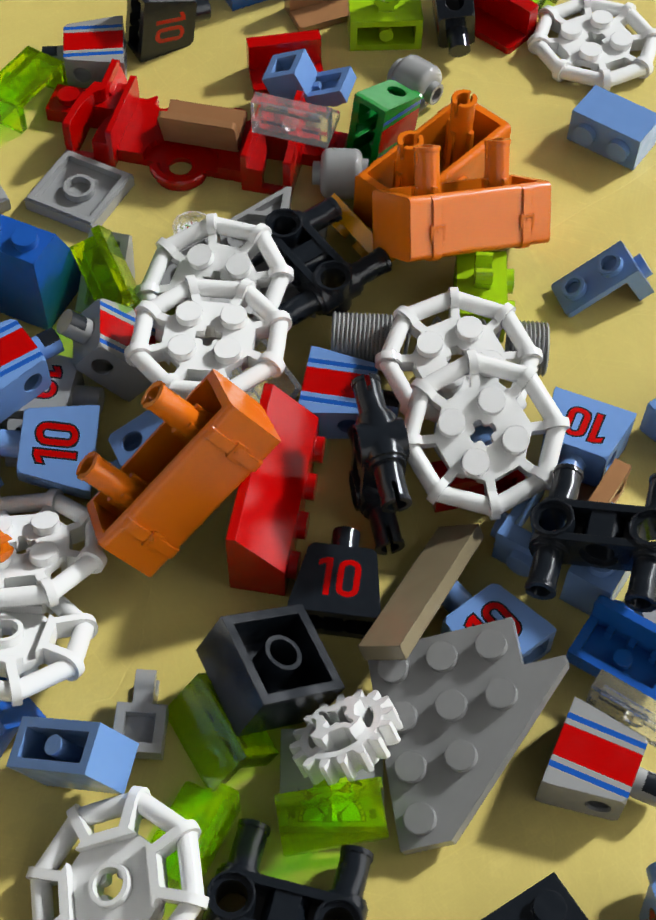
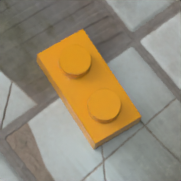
[330,193,395,263]

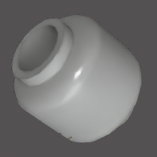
[387,54,444,107]
[312,148,369,200]

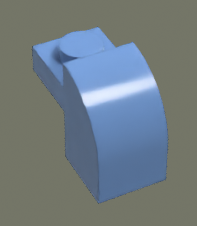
[262,48,357,121]

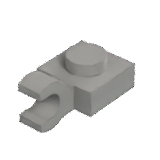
[113,669,169,760]

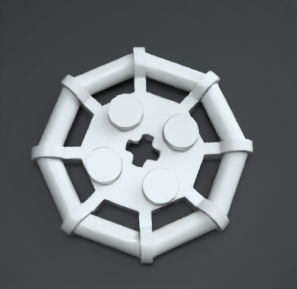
[527,0,656,91]
[135,213,294,346]
[124,274,293,399]
[375,287,543,428]
[404,349,570,520]
[0,488,107,608]
[0,595,98,707]
[26,786,210,920]

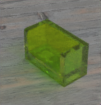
[0,46,68,134]

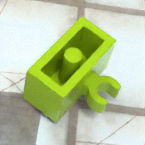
[347,0,424,51]
[453,251,515,342]

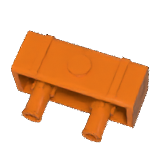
[353,89,511,229]
[372,138,551,262]
[76,369,281,577]

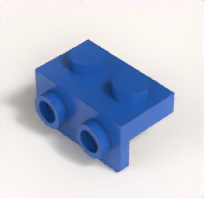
[566,595,656,710]

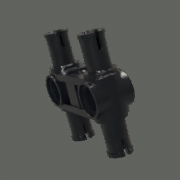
[238,196,392,328]
[347,373,412,555]
[524,463,656,612]
[202,818,374,920]

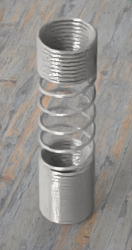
[331,311,550,377]

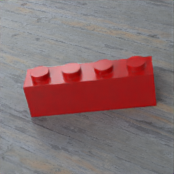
[225,383,326,596]

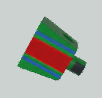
[346,79,425,166]

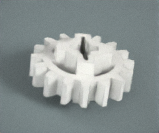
[289,689,403,786]

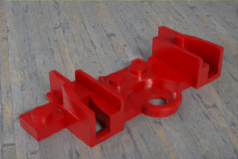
[45,59,348,195]

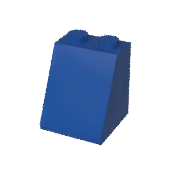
[0,214,83,330]

